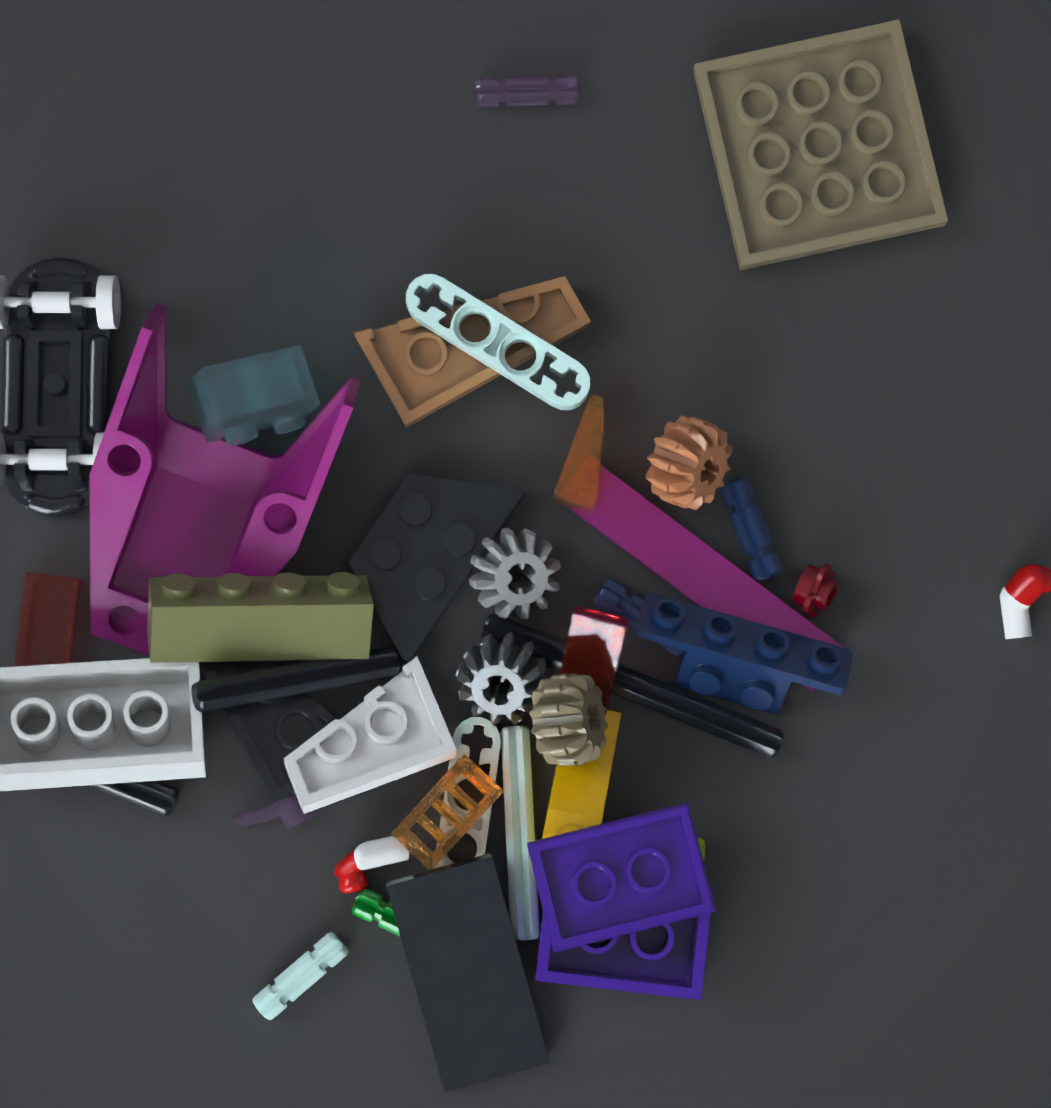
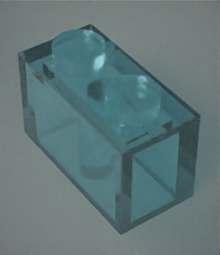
[187,345,321,446]

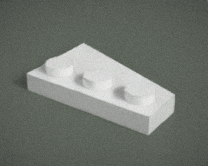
[284,656,457,814]

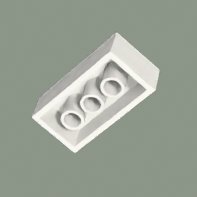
[0,658,206,791]

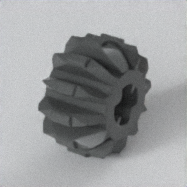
[456,631,547,726]

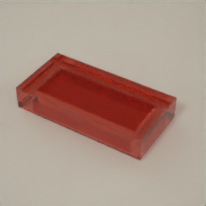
[14,572,82,667]
[559,605,629,717]

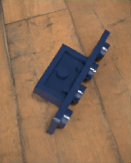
[635,592,853,715]

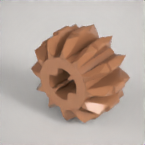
[646,415,733,510]

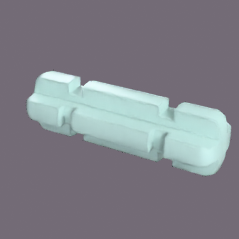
[252,932,348,1020]

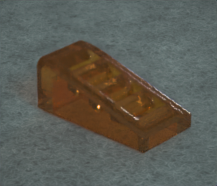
[553,394,605,515]
[391,754,504,870]

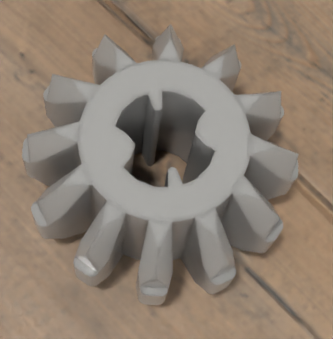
[469,528,561,619]

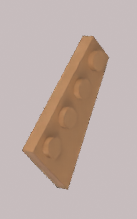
[354,276,591,428]

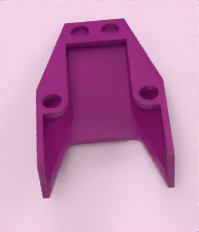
[89,302,360,656]

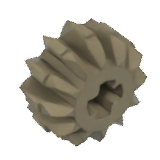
[529,673,608,766]

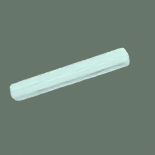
[501,725,540,941]

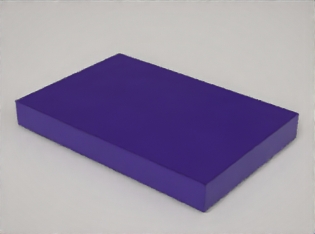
[527,802,716,952]

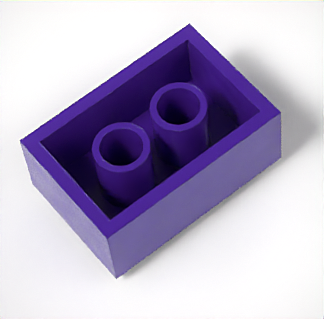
[535,887,713,1000]

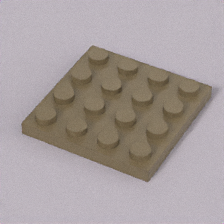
[693,19,948,271]

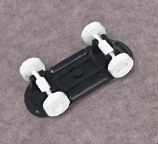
[0,257,121,518]

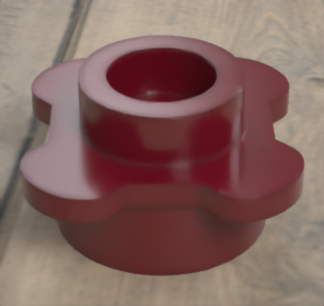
[793,563,839,619]

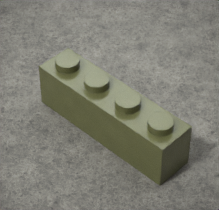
[147,572,374,663]

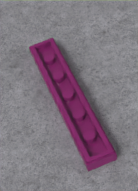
[556,456,845,692]

